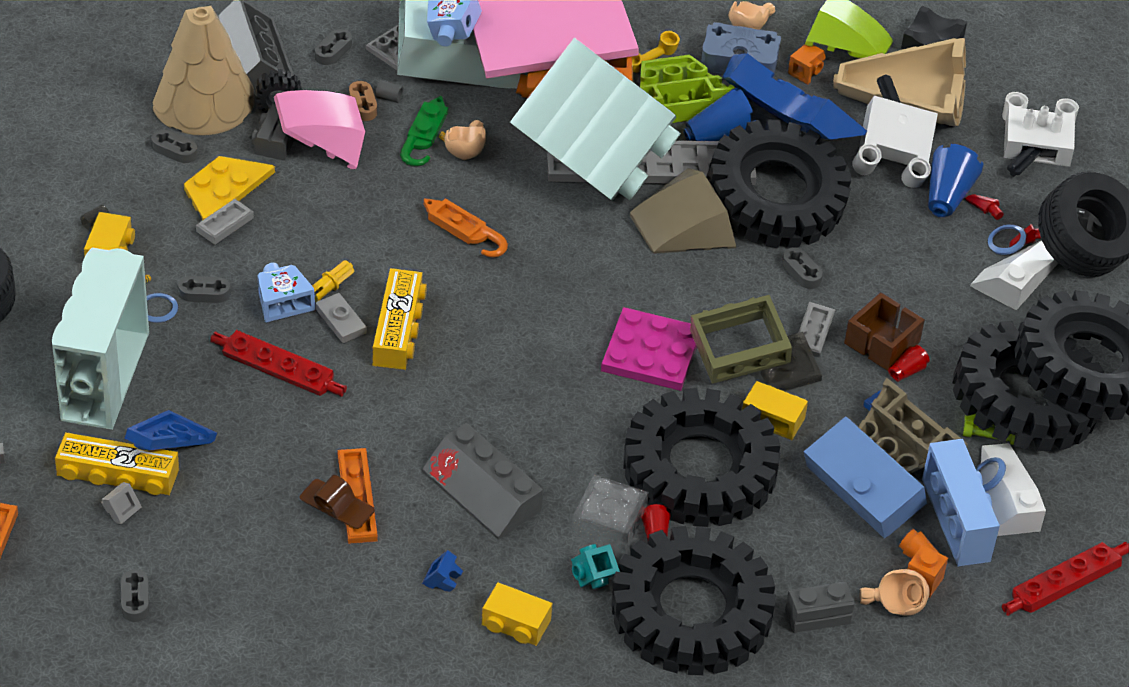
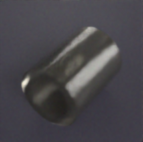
[80,205,109,232]

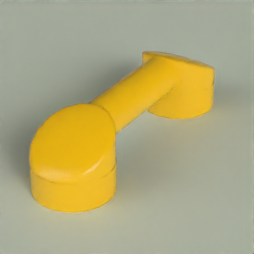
[632,31,680,73]

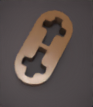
[349,81,377,121]

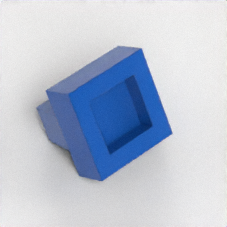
[422,550,463,592]

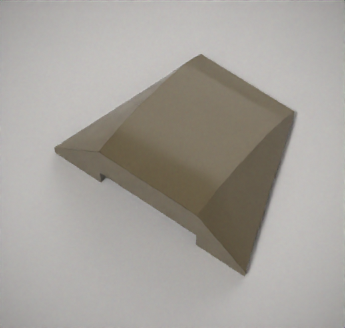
[630,168,736,253]
[859,378,968,474]

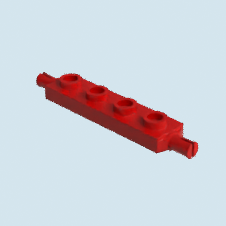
[210,330,347,397]
[1002,542,1129,616]

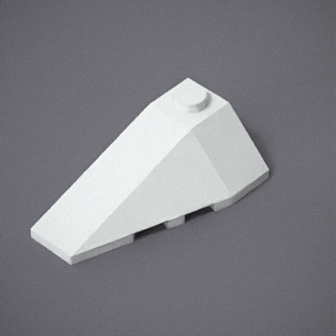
[970,240,1058,310]
[980,443,1046,536]

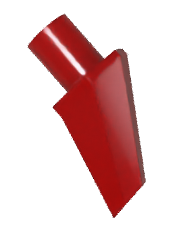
[965,194,1004,220]
[1010,224,1041,247]

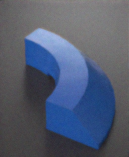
[722,53,867,140]

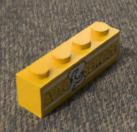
[373,268,427,370]
[55,432,179,495]

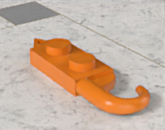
[424,198,508,258]

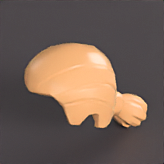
[729,1,775,30]
[445,120,486,160]
[860,569,929,616]

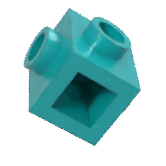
[571,544,620,589]

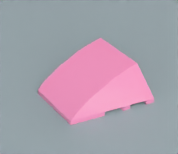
[274,90,365,169]

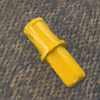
[312,260,354,302]

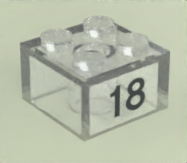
[571,474,648,554]

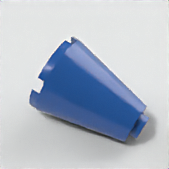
[683,88,756,141]
[928,144,984,217]

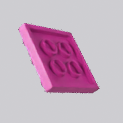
[601,307,697,391]

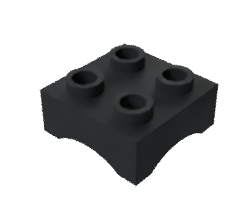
[901,6,967,49]

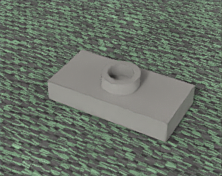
[196,199,254,245]
[315,293,367,343]
[793,302,835,357]

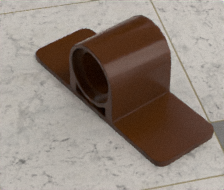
[299,475,375,529]

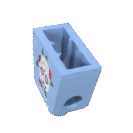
[427,0,482,47]
[257,263,315,322]

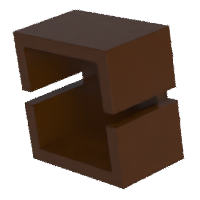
[844,292,925,371]

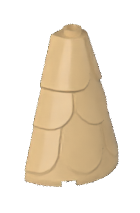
[153,6,254,135]
[833,38,966,126]

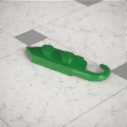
[400,96,448,167]

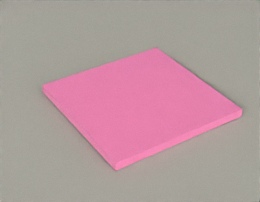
[472,0,639,78]

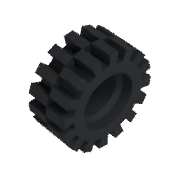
[255,69,302,113]

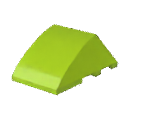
[805,0,893,58]
[640,55,736,123]

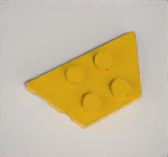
[184,156,275,221]

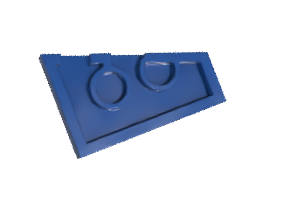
[124,410,217,450]

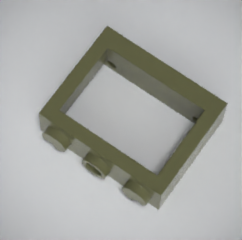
[690,295,792,384]

